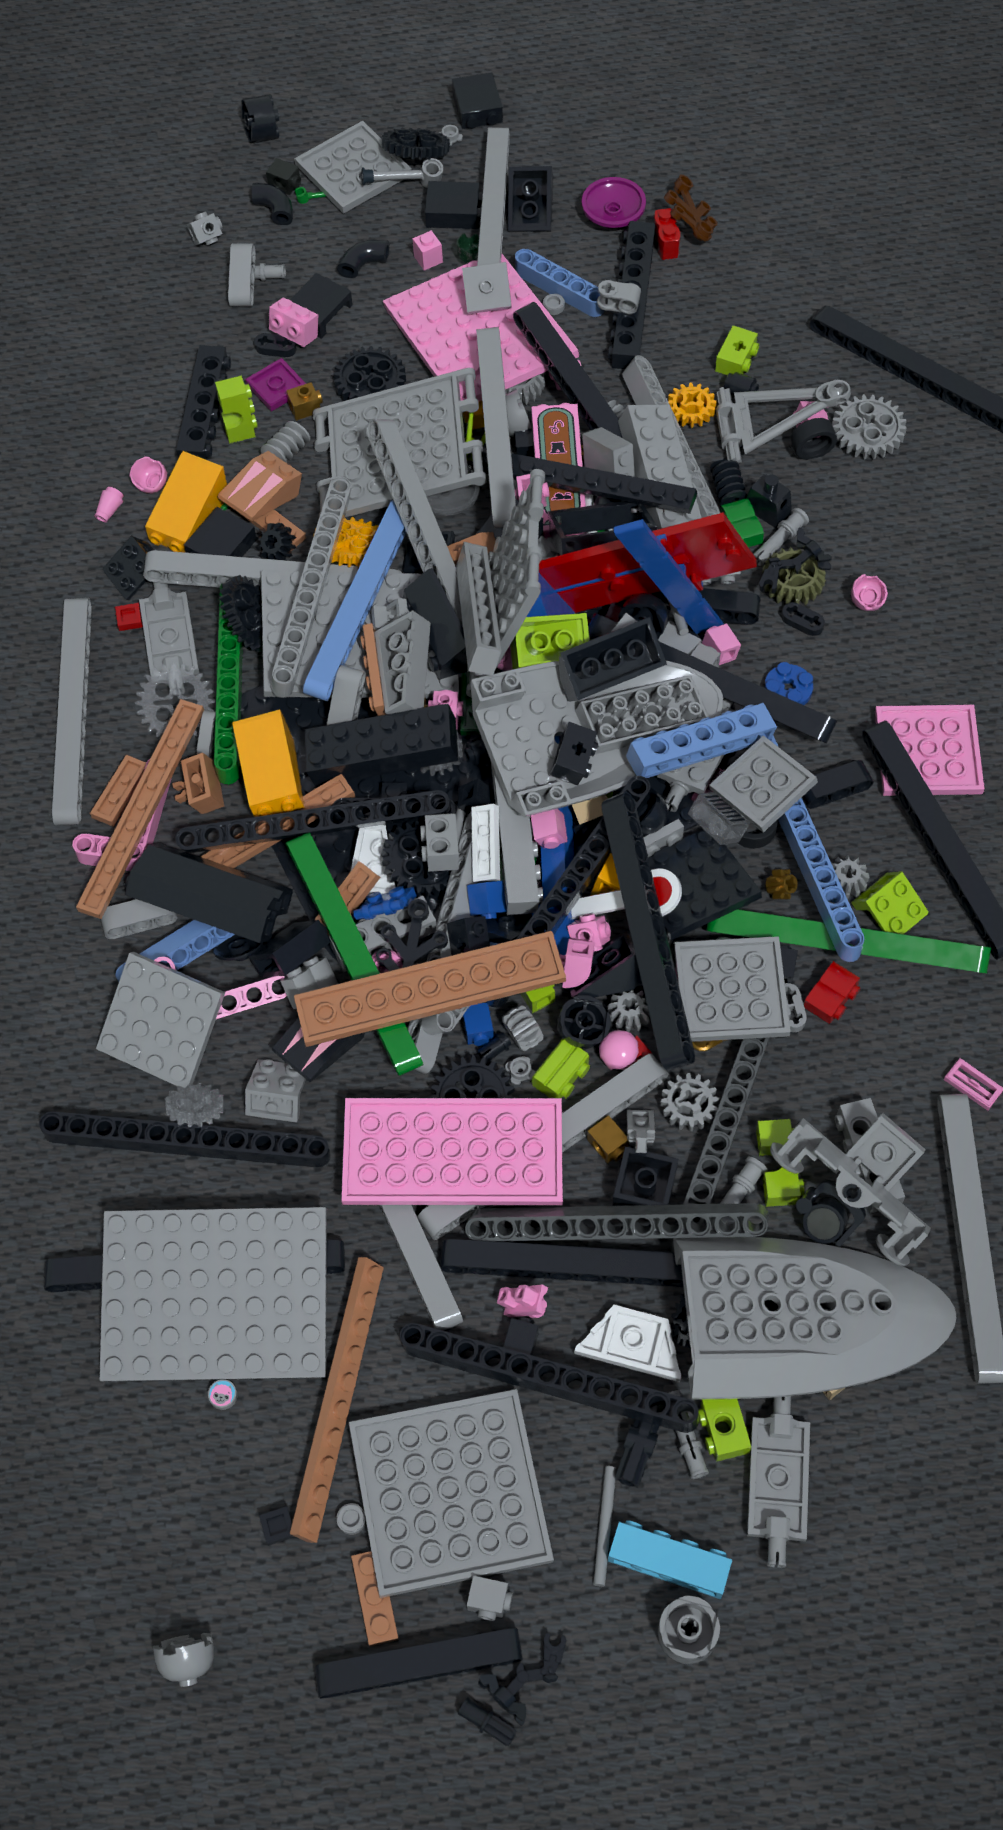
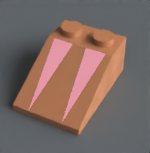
[218,451,302,521]

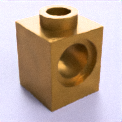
[587,1115,629,1164]

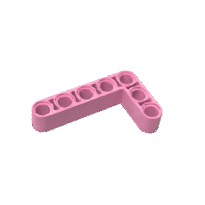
[72,758,172,871]
[154,957,287,1019]

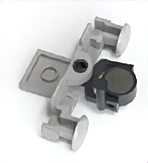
[770,1113,931,1266]

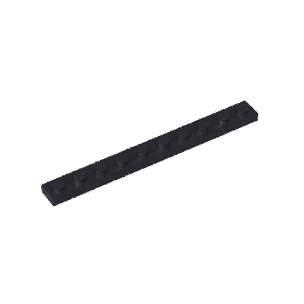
[471,448,698,514]

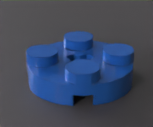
[764,662,813,705]

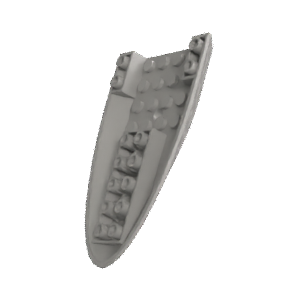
[471,661,723,817]
[673,1237,956,1400]

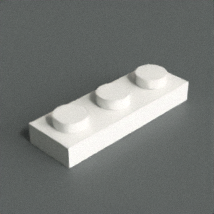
[472,804,500,883]

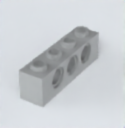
[329,896,436,972]
[835,1098,905,1213]

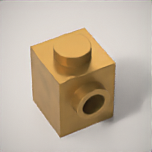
[286,382,323,421]

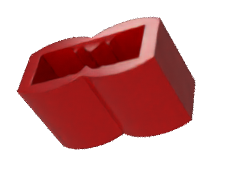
[654,208,680,260]
[804,961,861,1024]

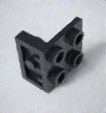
[103,535,154,600]

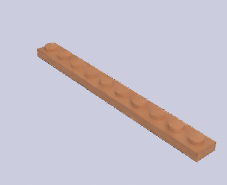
[76,699,204,919]
[290,1257,384,1543]

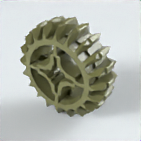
[762,546,826,606]

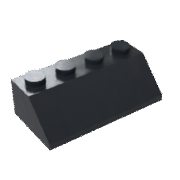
[402,568,467,680]
[559,617,667,702]

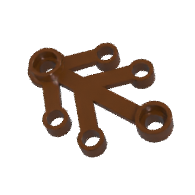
[664,175,718,241]

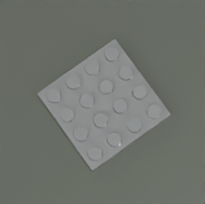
[294,121,412,214]
[674,937,791,1042]
[96,952,226,1090]

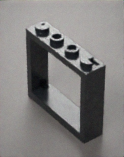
[548,501,657,555]

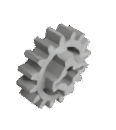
[661,1073,719,1132]

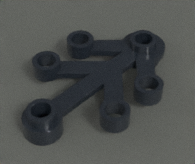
[376,899,448,971]

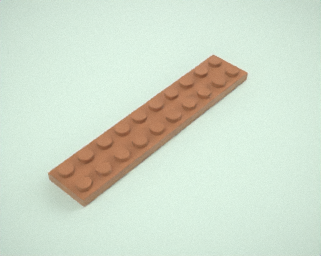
[294,931,566,1047]

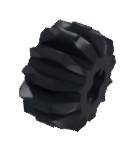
[257,523,297,561]

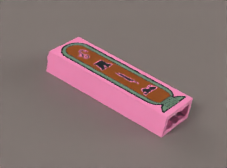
[531,403,587,539]

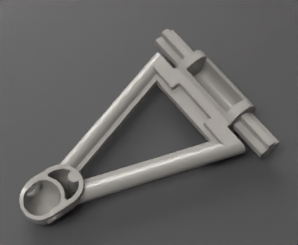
[716,380,851,463]

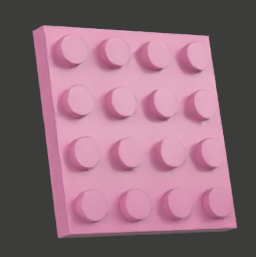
[875,705,984,796]

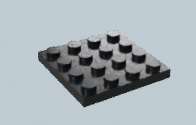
[648,826,762,940]

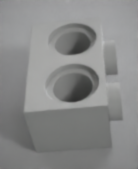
[420,814,459,872]

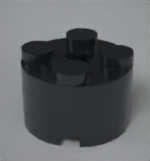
[241,94,280,142]

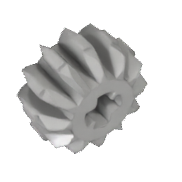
[831,855,869,899]
[607,989,650,1032]
[502,1005,543,1051]

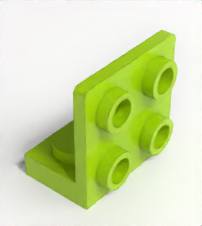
[851,871,928,934]

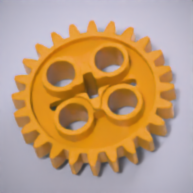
[313,517,379,568]

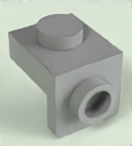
[371,598,409,630]

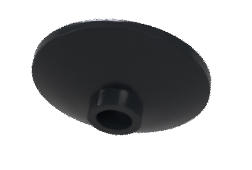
[213,934,264,961]

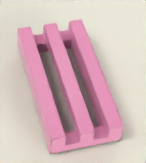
[944,1058,1003,1111]

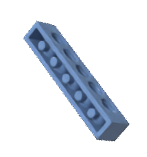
[626,703,777,778]

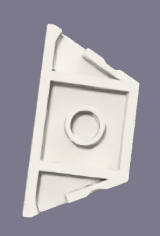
[574,1305,681,1382]

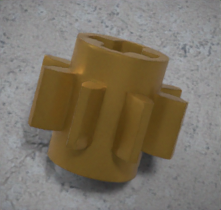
[766,869,797,899]

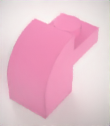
[560,939,595,988]

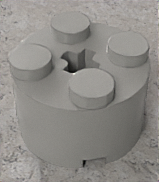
[658,1596,720,1664]

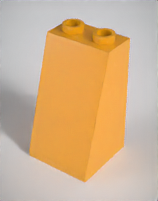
[145,451,227,553]
[232,709,304,817]

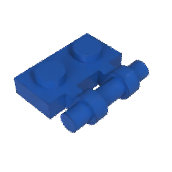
[354,886,417,920]

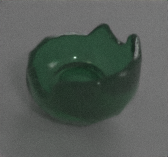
[457,233,479,264]

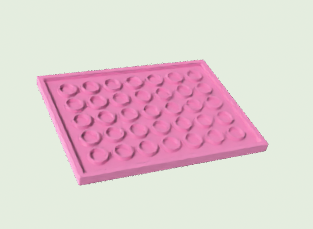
[383,254,579,402]

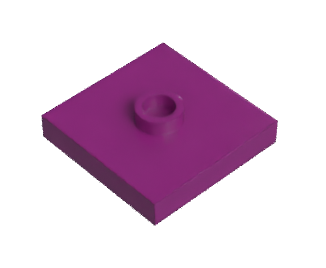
[245,358,306,412]

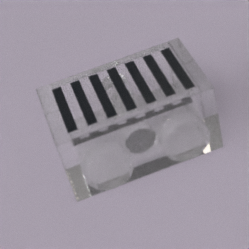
[688,792,751,845]

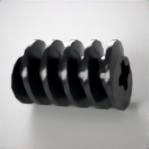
[710,459,747,508]

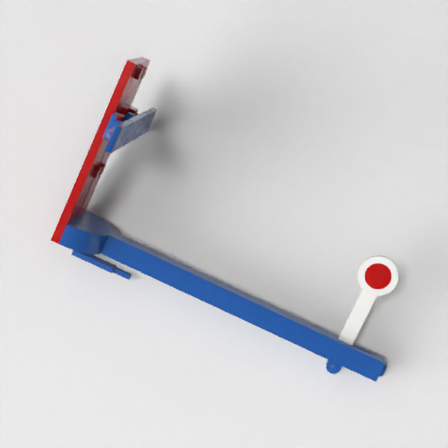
[527,512,757,955]

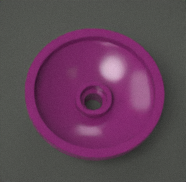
[582,177,646,228]

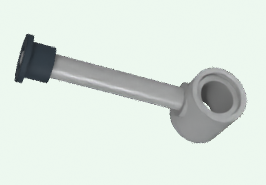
[361,158,443,188]

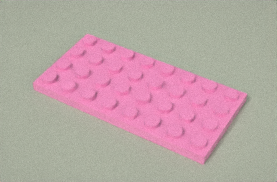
[342,1098,563,1205]

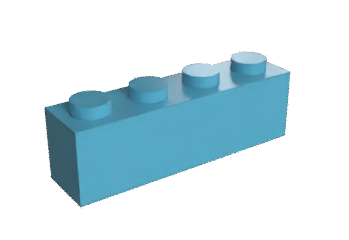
[608,1520,732,1599]

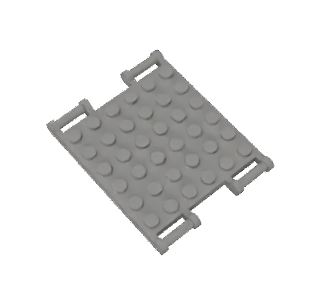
[313,368,486,517]
[466,469,545,698]

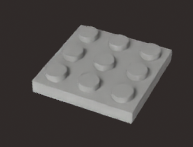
[710,735,818,833]

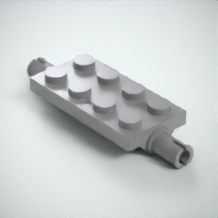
[139,582,200,696]
[657,698,735,812]
[747,1396,810,1568]

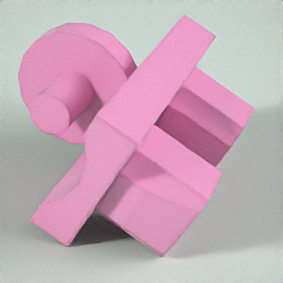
[497,1284,548,1318]

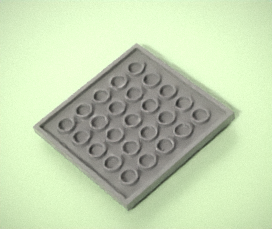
[349,1389,554,1598]

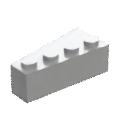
[375,611,431,714]

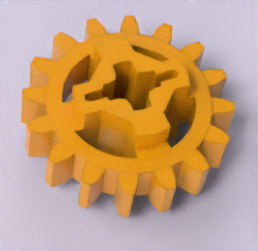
[668,383,716,428]

